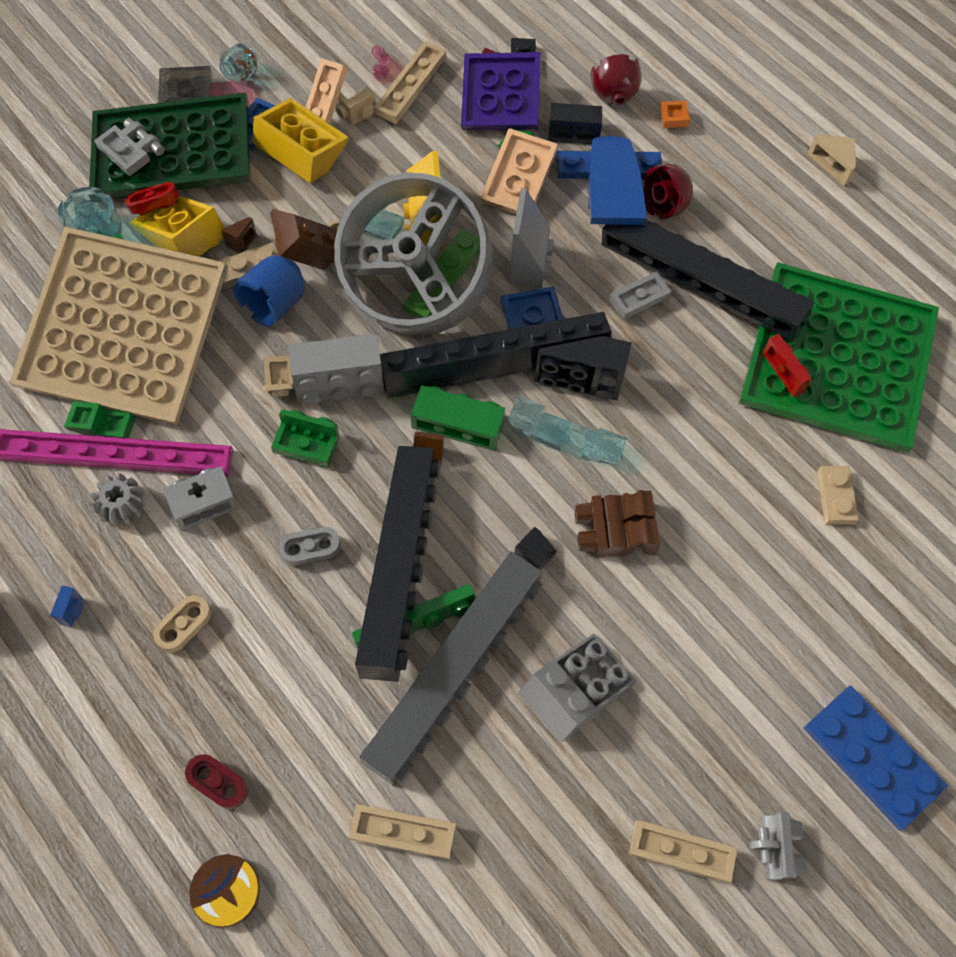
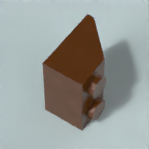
[270,209,337,270]

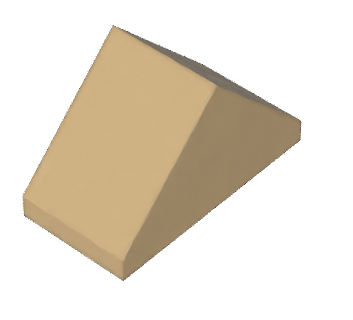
[808,134,856,186]

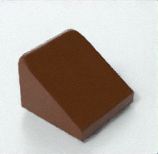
[221,217,257,253]
[413,431,444,467]

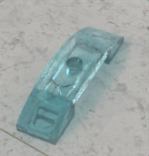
[507,396,627,465]

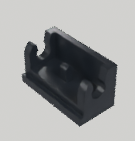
[548,102,602,144]

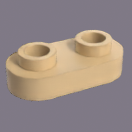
[153,595,211,653]

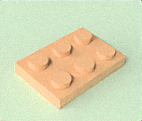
[480,128,558,214]

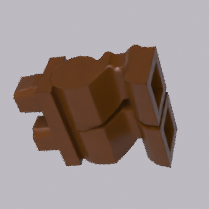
[574,490,660,558]

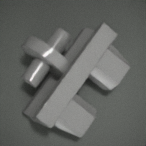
[750,812,807,881]

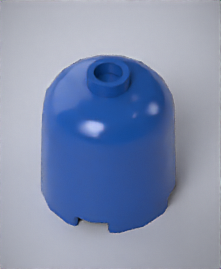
[232,255,305,327]

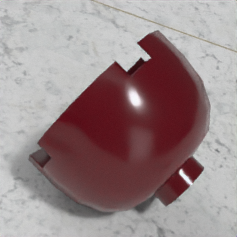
[590,54,642,105]
[642,164,693,220]

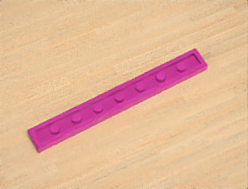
[0,429,234,477]

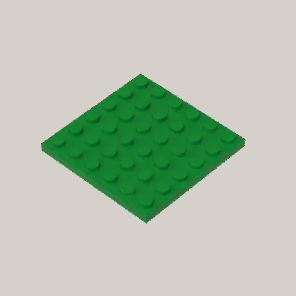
[738,262,939,453]

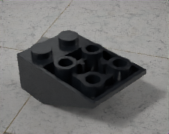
[534,336,632,400]

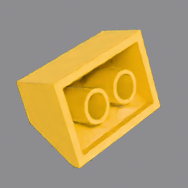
[253,98,349,183]
[403,151,444,251]

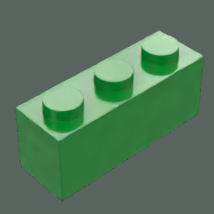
[411,385,506,451]

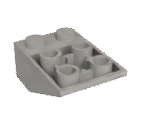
[518,634,636,744]

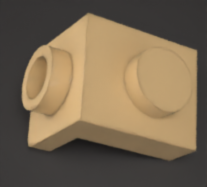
[335,87,376,126]
[263,355,295,397]

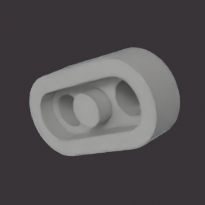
[278,527,341,566]

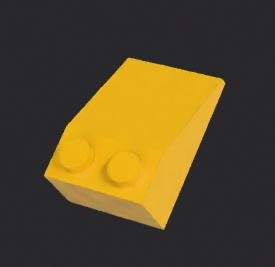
[130,195,225,257]

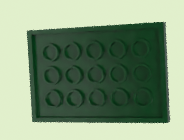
[89,92,251,201]

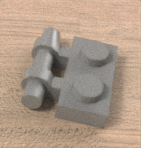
[94,118,165,176]

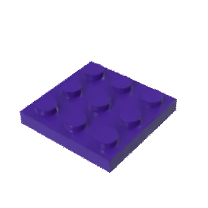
[461,52,541,130]

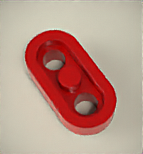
[125,182,179,216]

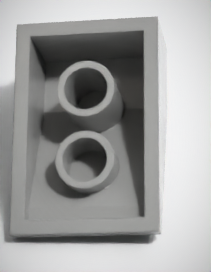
[509,188,554,288]

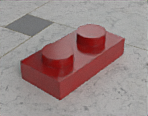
[763,334,811,398]

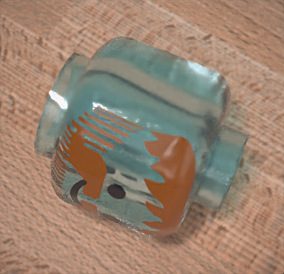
[219,43,257,83]

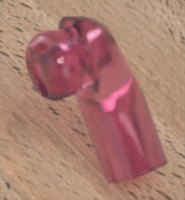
[372,45,390,79]

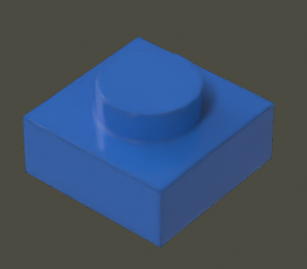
[50,586,83,627]

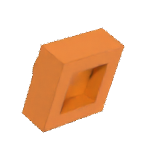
[659,100,690,128]

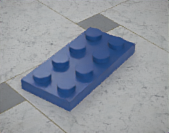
[803,685,948,831]

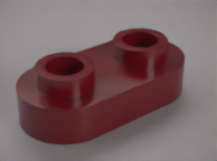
[185,754,248,810]

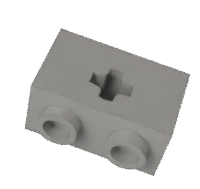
[163,466,238,531]

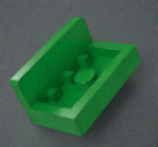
[271,409,340,467]

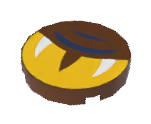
[189,854,260,928]

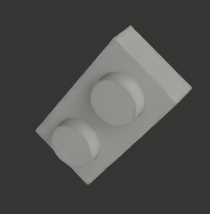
[609,271,672,320]

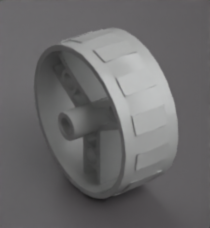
[334,172,493,336]

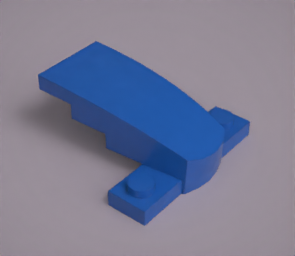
[557,136,662,225]

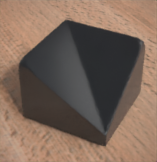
[514,527,557,570]

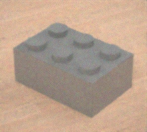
[288,334,384,404]

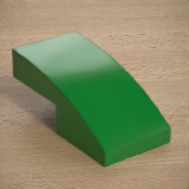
[64,401,136,439]

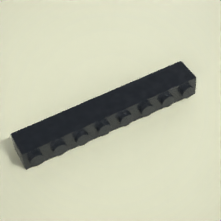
[601,220,815,342]
[380,312,612,398]
[355,446,440,682]

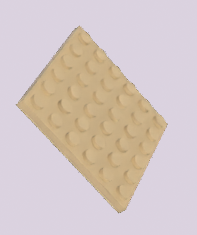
[9,227,228,426]

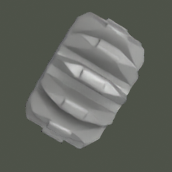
[91,473,146,527]

